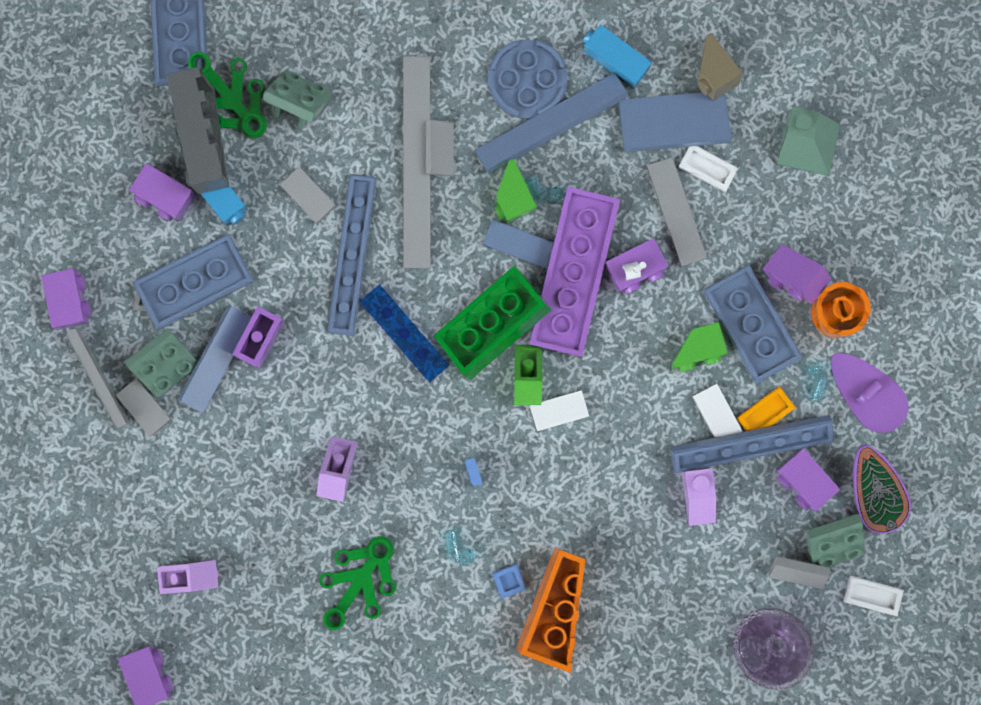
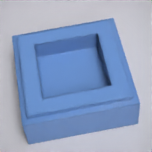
[465,458,483,486]
[492,564,527,599]

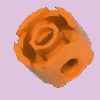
[810,282,871,339]

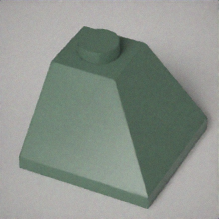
[777,107,840,176]

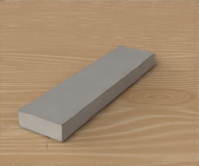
[646,157,707,267]
[67,328,131,429]

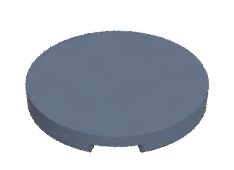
[488,40,568,119]

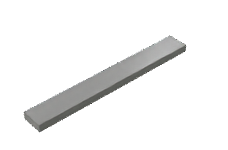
[403,56,431,269]

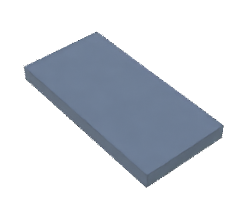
[150,0,208,86]
[618,92,732,153]
[132,234,254,331]
[702,264,803,384]

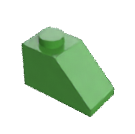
[493,159,537,224]
[514,345,542,406]

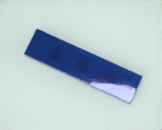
[359,284,450,383]

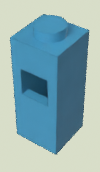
[583,24,652,89]
[184,171,248,226]

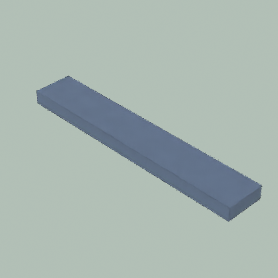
[475,73,628,174]
[327,174,377,336]
[670,415,834,473]

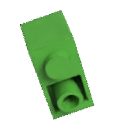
[671,322,728,373]

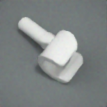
[623,262,646,281]

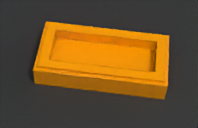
[736,386,796,432]

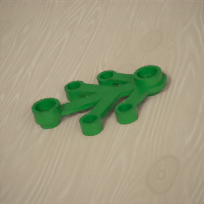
[188,52,267,138]
[319,536,396,630]

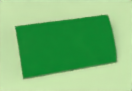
[434,265,552,380]

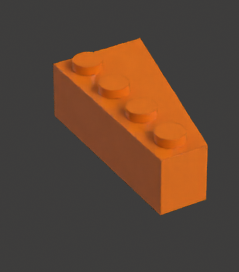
[516,547,585,673]

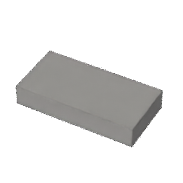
[426,120,454,176]
[279,167,336,224]
[115,378,172,437]
[769,556,830,589]

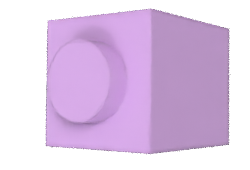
[316,436,358,502]
[682,468,716,526]
[157,560,219,594]

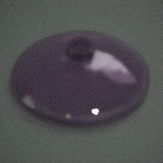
[733,608,815,690]

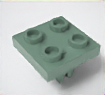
[263,70,333,129]
[125,328,198,398]
[806,512,865,568]

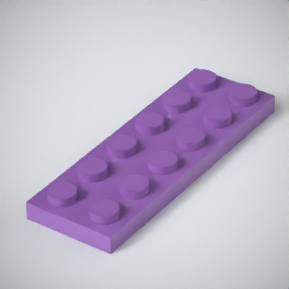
[529,186,620,357]

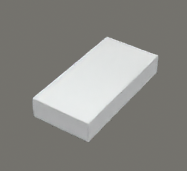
[678,146,738,192]
[692,384,743,438]
[530,390,589,431]
[843,576,904,616]

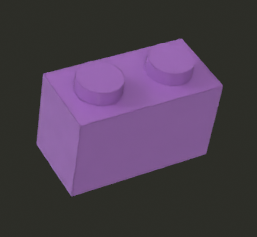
[129,163,196,222]
[604,238,669,295]
[763,244,832,304]
[41,268,92,330]
[232,306,285,369]
[776,448,840,511]
[118,645,174,705]

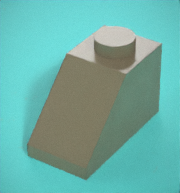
[698,33,743,101]

